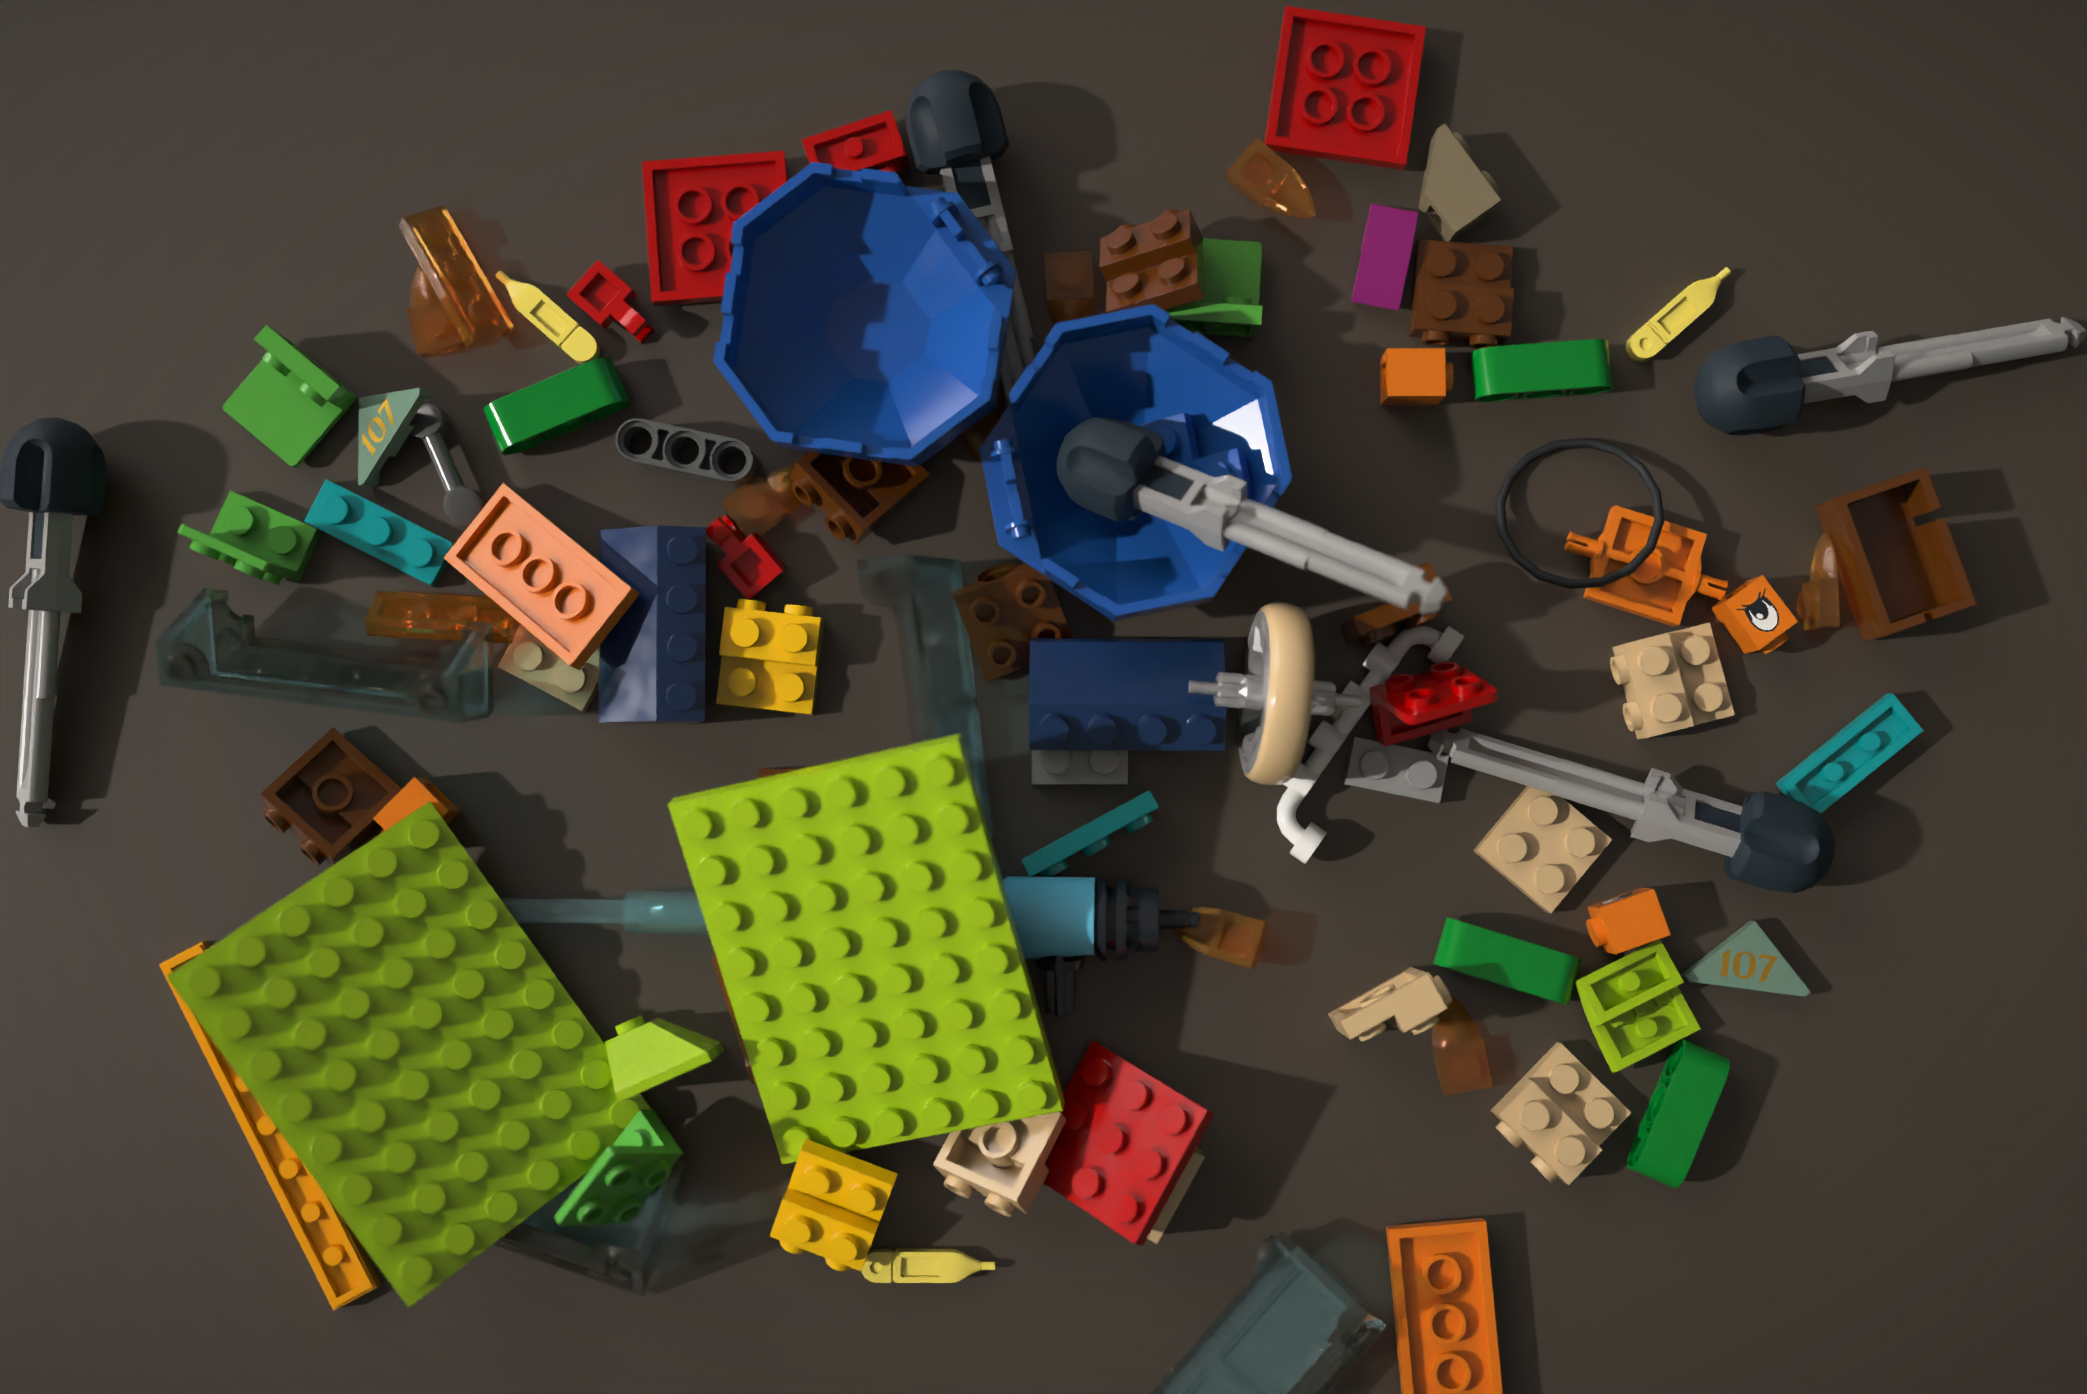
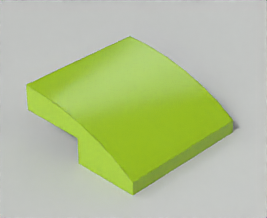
[1575,939,1701,1073]

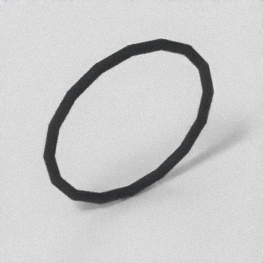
[1495,438,1664,589]

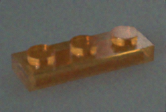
[398,205,514,349]
[365,591,519,644]

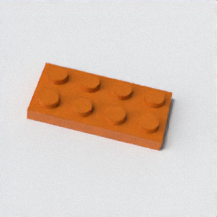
[444,483,640,671]
[1386,1218,1503,1394]

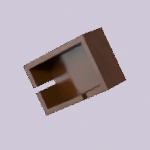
[1814,467,1977,641]

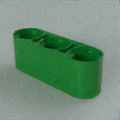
[1471,339,1613,402]
[483,357,630,455]
[1433,917,1582,1005]
[1627,1039,1730,1189]

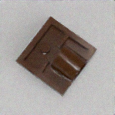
[1340,562,1453,648]
[951,563,1073,682]

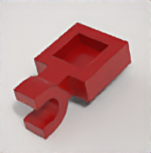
[566,260,655,344]
[706,513,787,600]

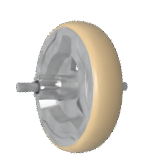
[1188,603,1361,786]

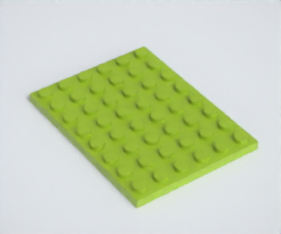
[668,734,1065,1164]
[166,801,652,1308]

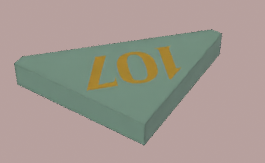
[358,388,434,487]
[1681,920,1811,997]

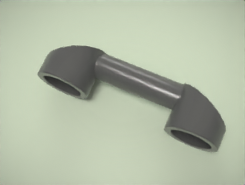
[410,403,487,529]

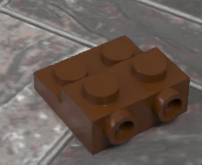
[1099,209,1204,313]
[1409,239,1514,349]
[790,452,930,545]
[260,727,402,866]

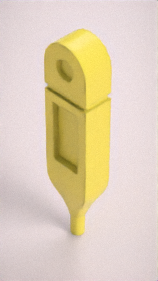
[1626,267,1731,362]
[495,270,600,364]
[861,1249,995,1283]

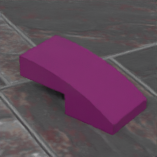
[1351,203,1418,311]

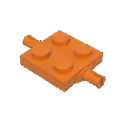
[1564,505,1728,627]

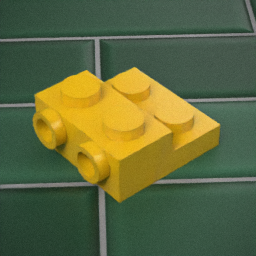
[716,599,825,715]
[770,1139,898,1271]

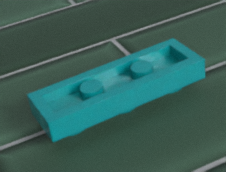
[304,479,454,587]
[1775,693,1924,814]
[1021,790,1159,877]

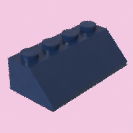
[598,525,706,724]
[1029,638,1226,751]

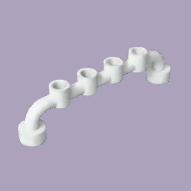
[1277,626,1465,864]

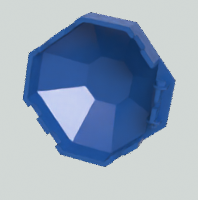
[713,162,1016,467]
[979,304,1292,621]

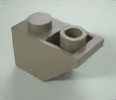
[1419,123,1501,242]

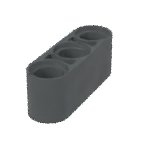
[615,418,759,488]

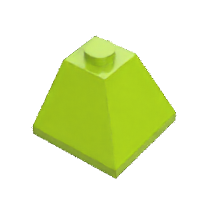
[605,1015,725,1102]

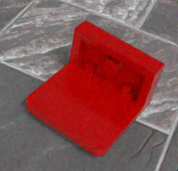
[1369,661,1498,747]

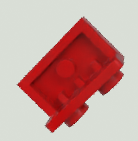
[801,110,911,178]

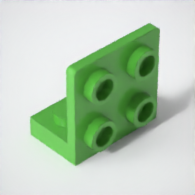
[1164,238,1263,338]
[223,325,358,468]
[178,490,323,585]
[554,1110,683,1226]

